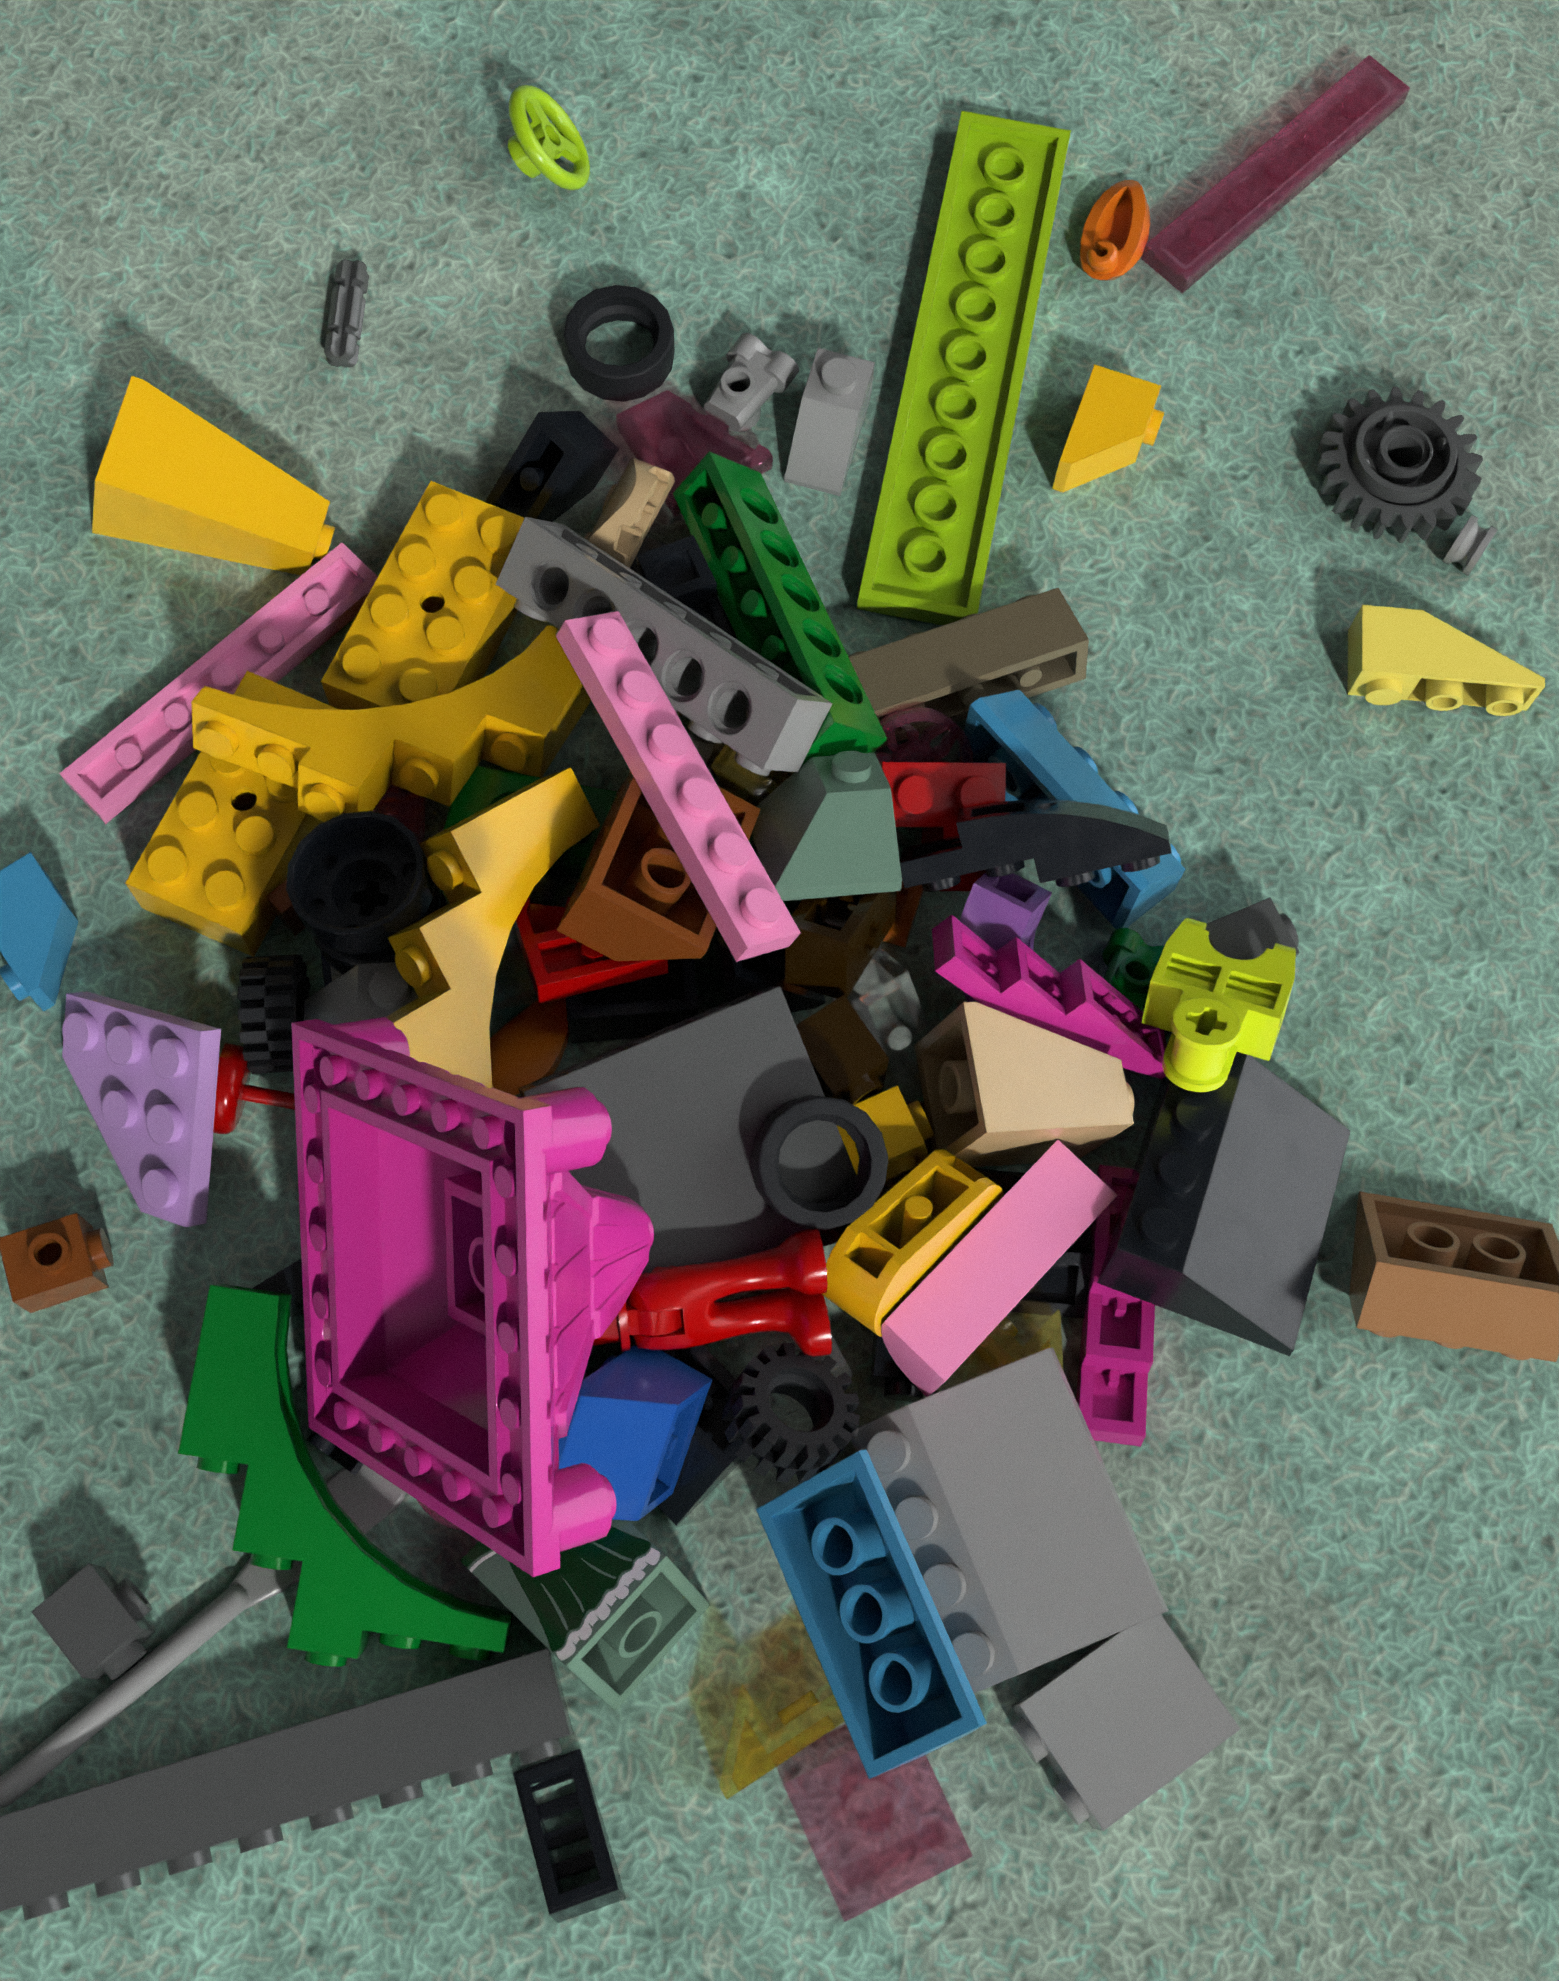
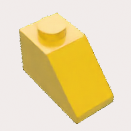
[1052,364,1165,492]

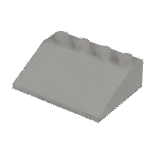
[851,1347,1169,1693]

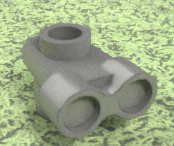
[704,333,799,432]

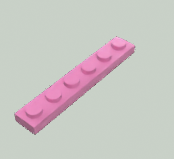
[59,543,378,824]
[556,611,801,962]

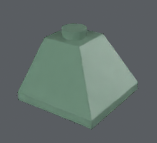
[749,751,902,901]

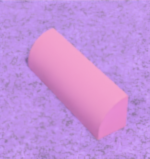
[881,1140,1117,1397]

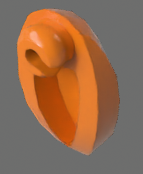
[1079,180,1150,281]
[490,997,569,1097]

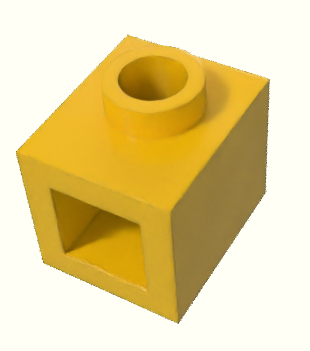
[837,1085,934,1187]

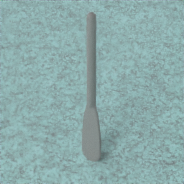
[0,1465,406,1808]

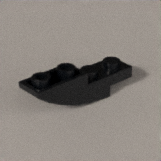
[900,799,1172,892]

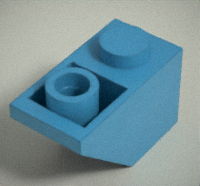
[0,852,78,1011]

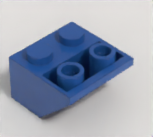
[559,1345,712,1521]

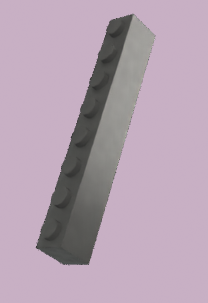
[0,1648,574,1921]

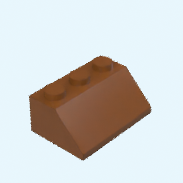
[557,771,761,961]

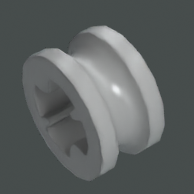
[1442,515,1498,576]

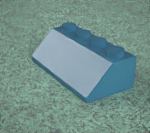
[958,690,1186,929]
[756,1449,987,1779]

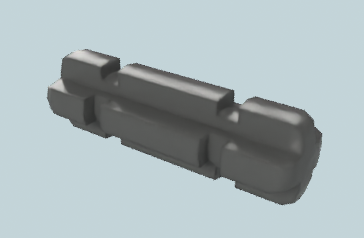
[324,259,369,368]

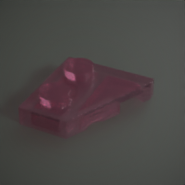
[616,390,773,517]

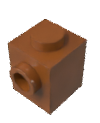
[0,1213,114,1313]

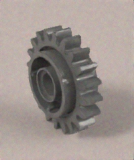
[1315,387,1483,543]

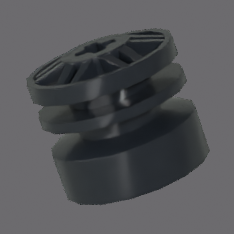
[286,811,448,975]

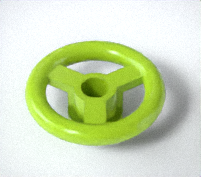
[507,85,590,190]

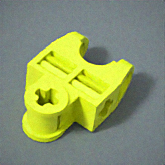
[1141,918,1296,1092]

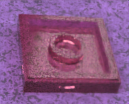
[783,1748,973,1922]

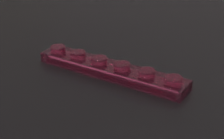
[1141,55,1410,294]

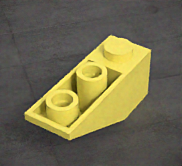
[1347,605,1545,716]

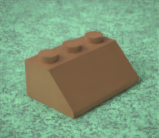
[1349,1191,1559,1362]

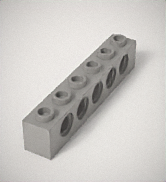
[496,517,833,776]

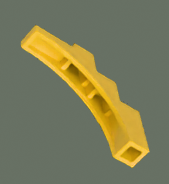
[191,625,591,822]
[386,767,600,1088]

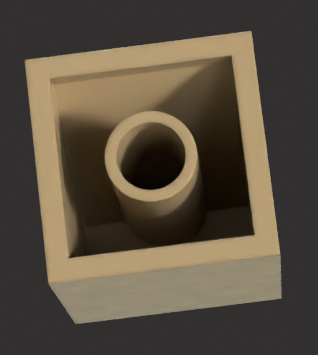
[914,1002,1134,1167]

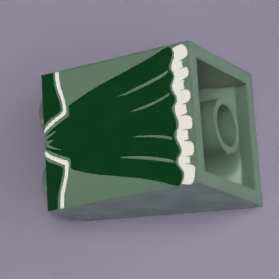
[460,1520,710,1711]

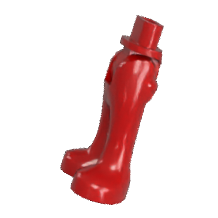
[593,1228,832,1357]

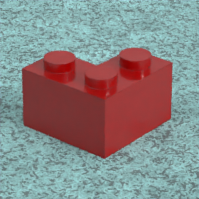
[879,762,1006,891]

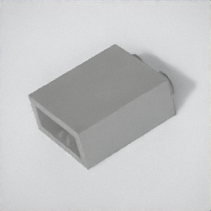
[1011,1614,1240,1831]

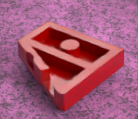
[514,897,668,1003]

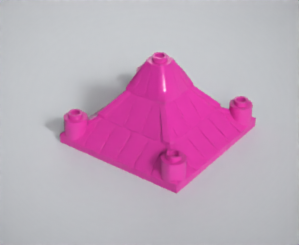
[291,1017,654,1577]

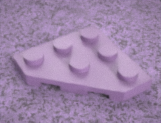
[62,991,221,1227]

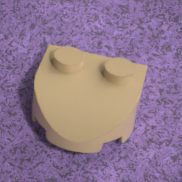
[584,457,675,568]

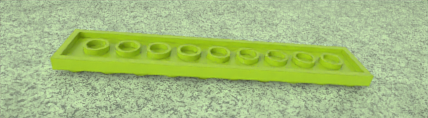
[857,110,1071,625]

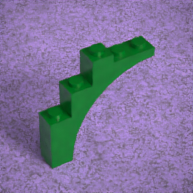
[178,1284,513,1667]

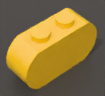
[823,1149,1004,1337]

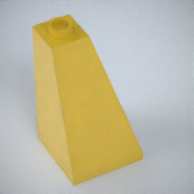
[92,376,336,575]

